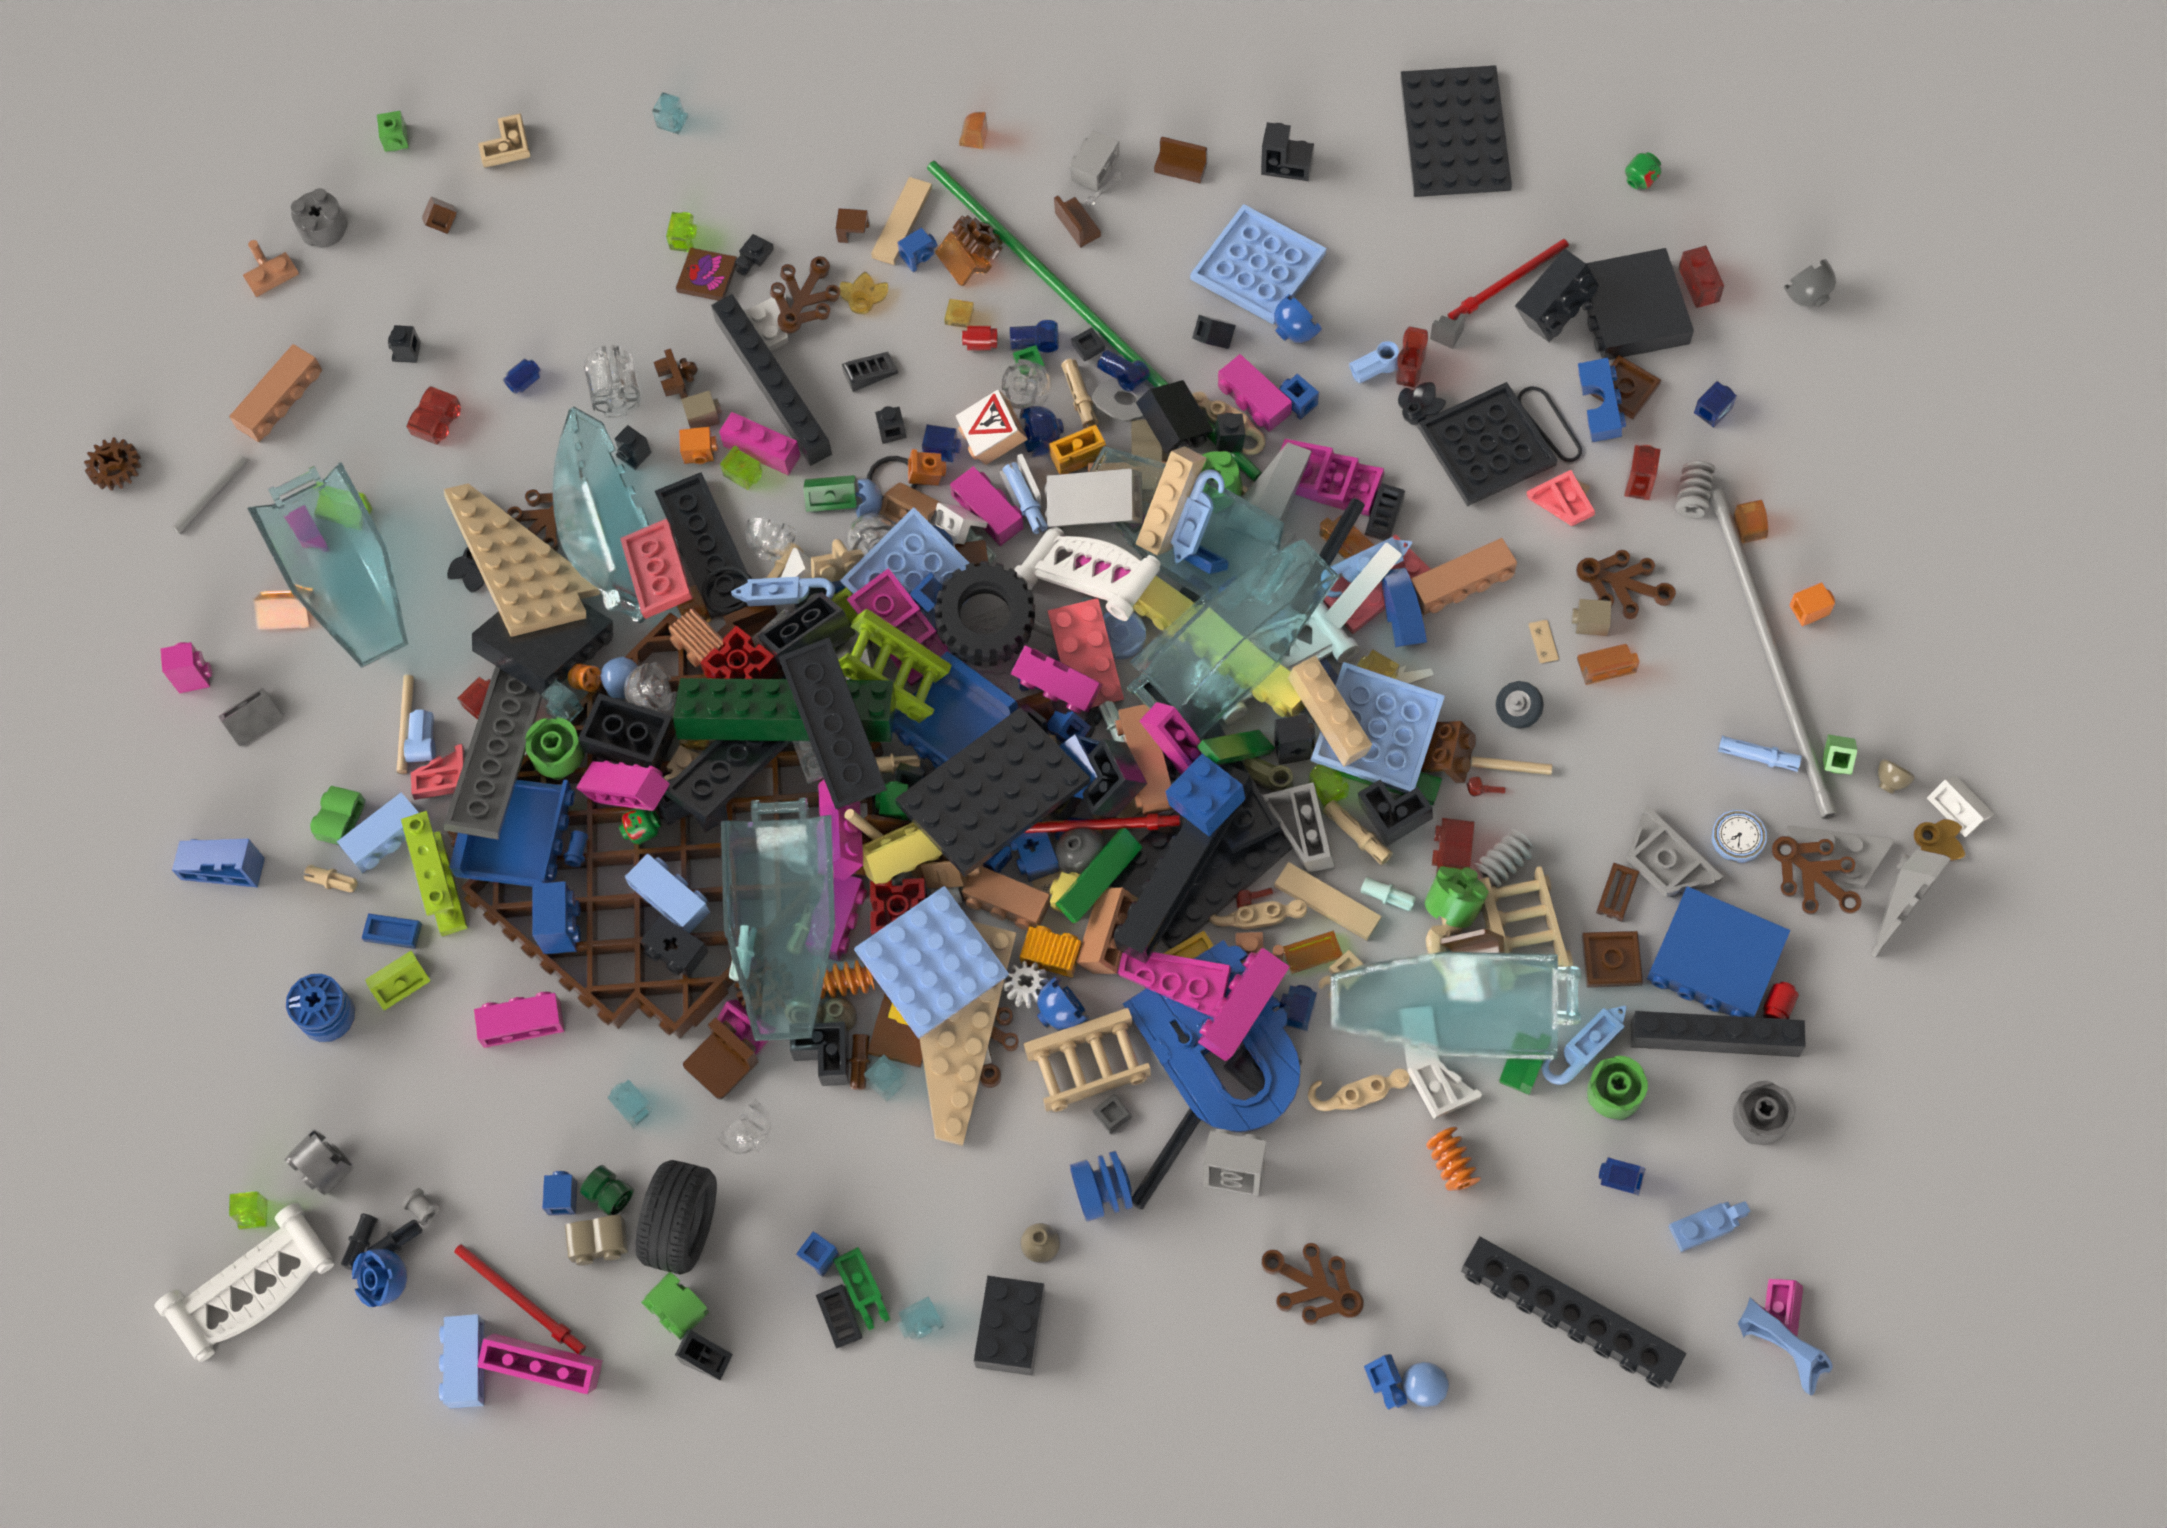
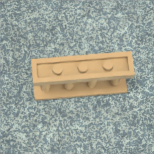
[1478,866,1573,989]
[1023,1008,1151,1112]

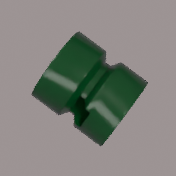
[580,1165,634,1216]

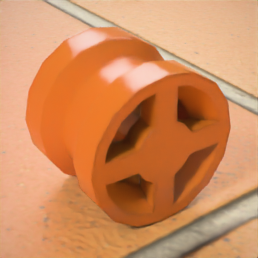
[568,663,601,692]

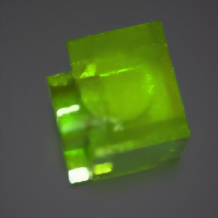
[666,212,697,252]
[720,445,762,490]
[1309,764,1349,808]
[229,1191,268,1230]

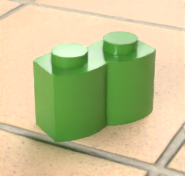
[310,785,365,845]

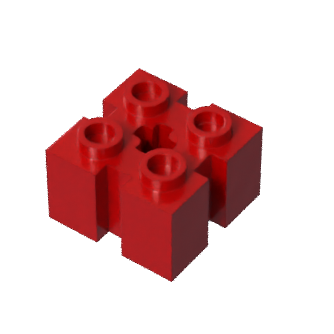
[700,626,779,679]
[870,878,927,935]

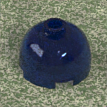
[1020,406,1064,458]

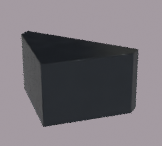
[675,1329,733,1380]

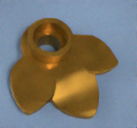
[1913,819,1965,861]

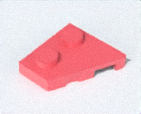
[1527,470,1595,526]
[411,744,465,800]

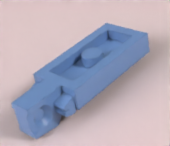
[1668,1201,1751,1252]

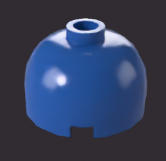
[1274,294,1322,343]
[1037,976,1089,1031]
[352,1249,407,1307]

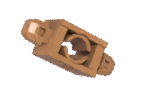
[911,854,984,888]

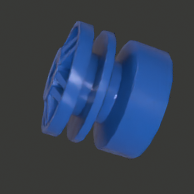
[286,973,355,1042]
[1069,1151,1133,1222]

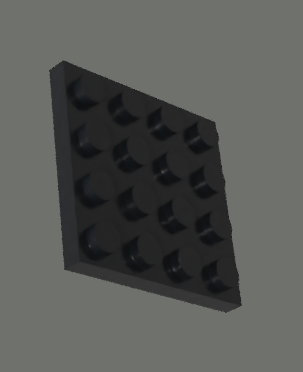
[1418,382,1558,507]

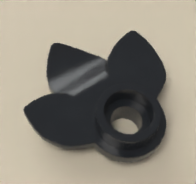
[1398,382,1446,425]
[447,547,485,593]

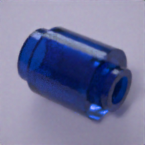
[503,358,541,395]

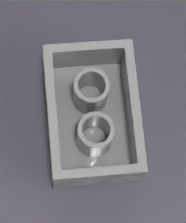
[1203,1129,1266,1196]

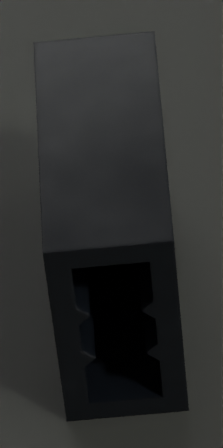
[1136,380,1214,453]

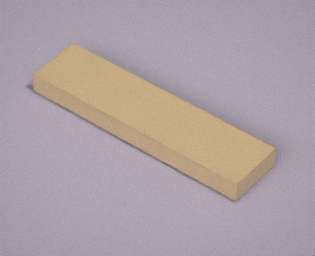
[871,177,932,265]
[1274,862,1382,941]

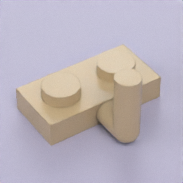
[811,539,864,582]

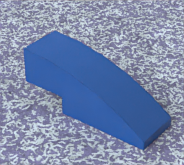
[1381,568,1427,648]

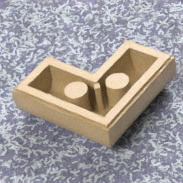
[478,113,530,168]

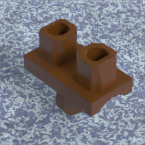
[653,348,698,399]

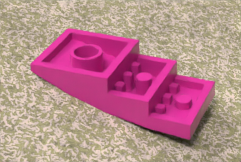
[1280,439,1385,516]
[847,568,950,687]

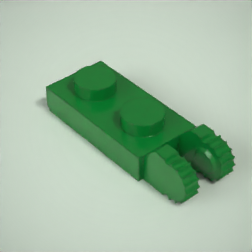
[833,1247,891,1330]

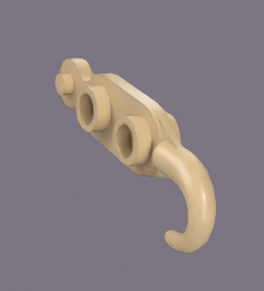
[1192,392,1266,455]
[1209,899,1307,929]
[1308,1069,1410,1111]

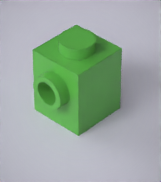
[377,111,409,152]
[1822,734,1857,775]

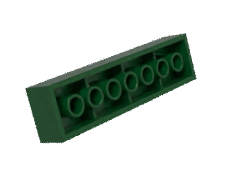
[673,678,896,742]

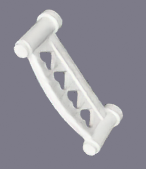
[1014,527,1161,621]
[1194,599,1360,724]
[155,1202,334,1362]

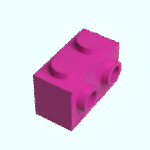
[160,642,212,693]

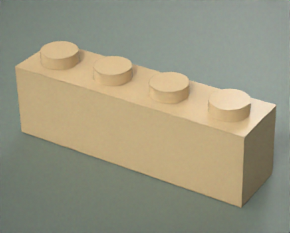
[1136,446,1206,556]
[1288,655,1372,767]

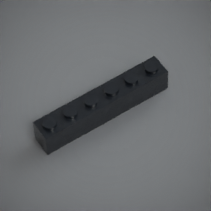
[1631,1011,1806,1057]

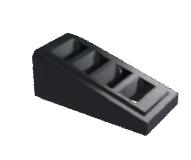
[841,352,898,392]
[1365,483,1405,541]
[816,1284,863,1349]

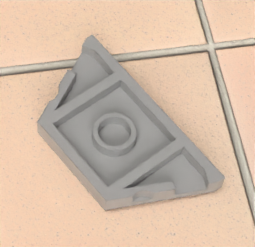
[1626,805,1723,897]
[1786,825,1894,889]

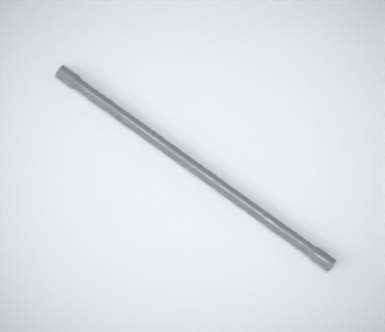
[1710,488,1838,819]

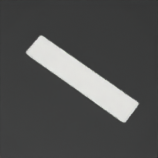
[1324,543,1402,629]

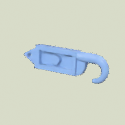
[1170,469,1225,563]
[1320,537,1413,598]
[731,577,835,606]
[1542,1006,1626,1085]

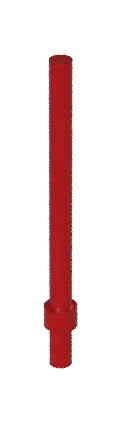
[1447,239,1569,321]
[1024,813,1180,833]
[454,1244,586,1355]

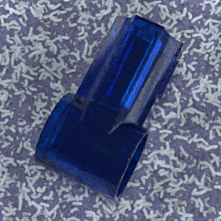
[1010,320,1059,353]
[1097,350,1150,392]

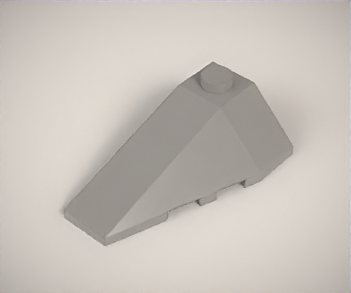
[1227,443,1312,546]
[1871,850,1951,957]

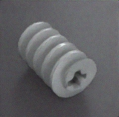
[1675,461,1715,518]
[1474,829,1532,888]

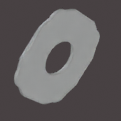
[1091,376,1151,422]

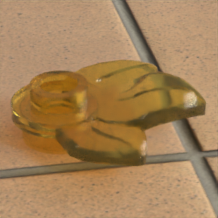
[839,272,888,314]

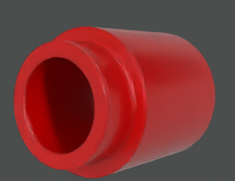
[962,325,998,351]
[1763,981,1799,1019]

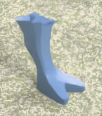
[1737,1297,1833,1396]

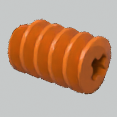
[817,960,875,1000]
[1426,1127,1481,1191]

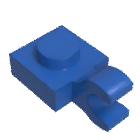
[1364,1354,1407,1410]

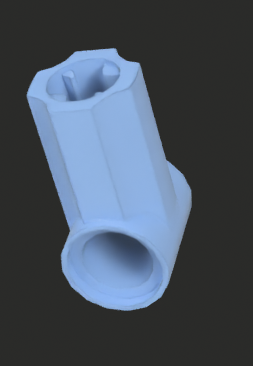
[1349,341,1399,384]
[404,709,436,763]

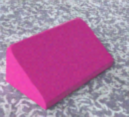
[717,999,777,1055]
[1765,1279,1803,1336]

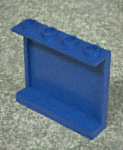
[893,651,1018,768]
[449,780,575,887]
[1647,886,1791,1017]

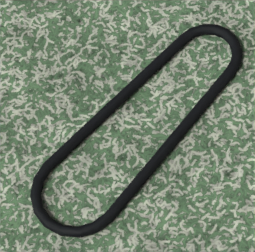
[1517,386,1582,462]

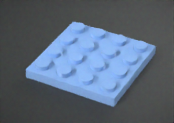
[1190,204,1327,325]
[840,507,970,632]
[1310,662,1445,793]
[854,886,1009,1039]

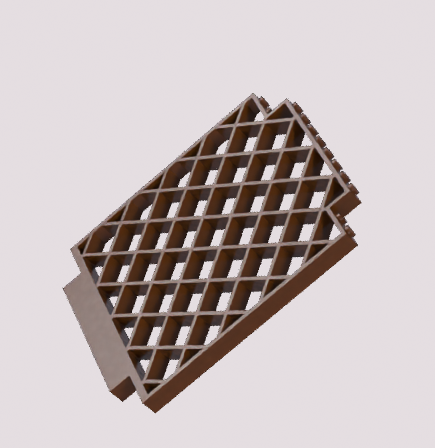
[447,612,884,1039]

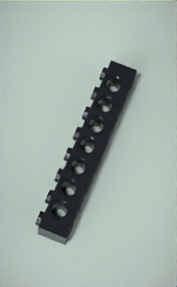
[1461,1236,1687,1389]

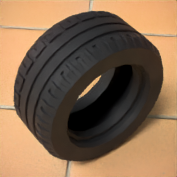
[635,1160,717,1275]

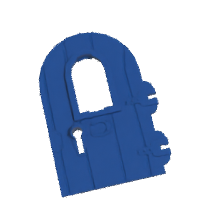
[1122,940,1301,1133]

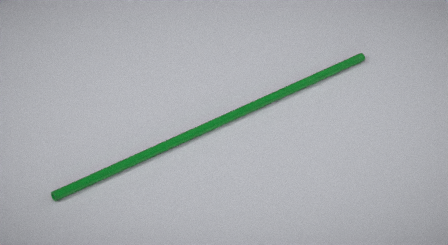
[927,161,1263,482]

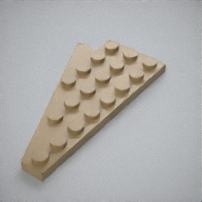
[444,483,600,637]
[920,921,1016,1146]

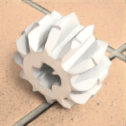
[1003,961,1050,1009]

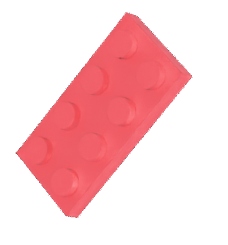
[620,518,693,619]
[1318,534,1430,634]
[1047,598,1124,712]

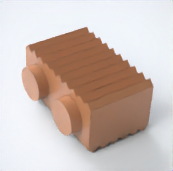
[669,608,724,667]

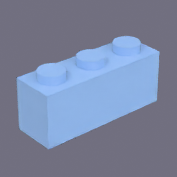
[337,792,419,873]
[625,854,710,934]
[439,1314,485,1409]

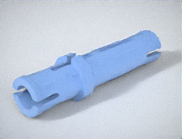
[1003,462,1048,534]
[1718,735,1802,772]

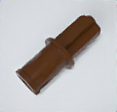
[849,1034,871,1090]

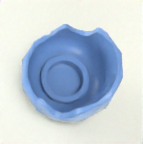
[856,478,883,520]
[600,657,643,699]
[1401,1362,1449,1407]

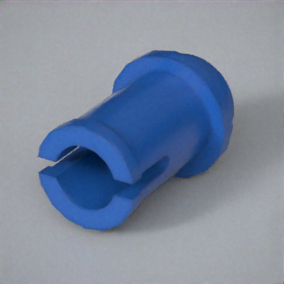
[563,831,588,867]

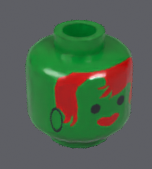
[1625,152,1662,189]
[619,808,662,844]

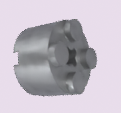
[291,188,347,247]
[1733,1081,1796,1145]
[285,1129,353,1195]

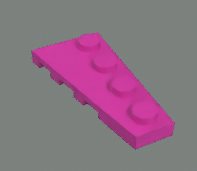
[1118,952,1231,1018]

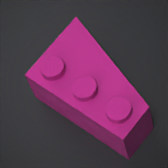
[1011,645,1103,714]

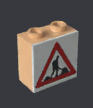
[956,390,1028,465]

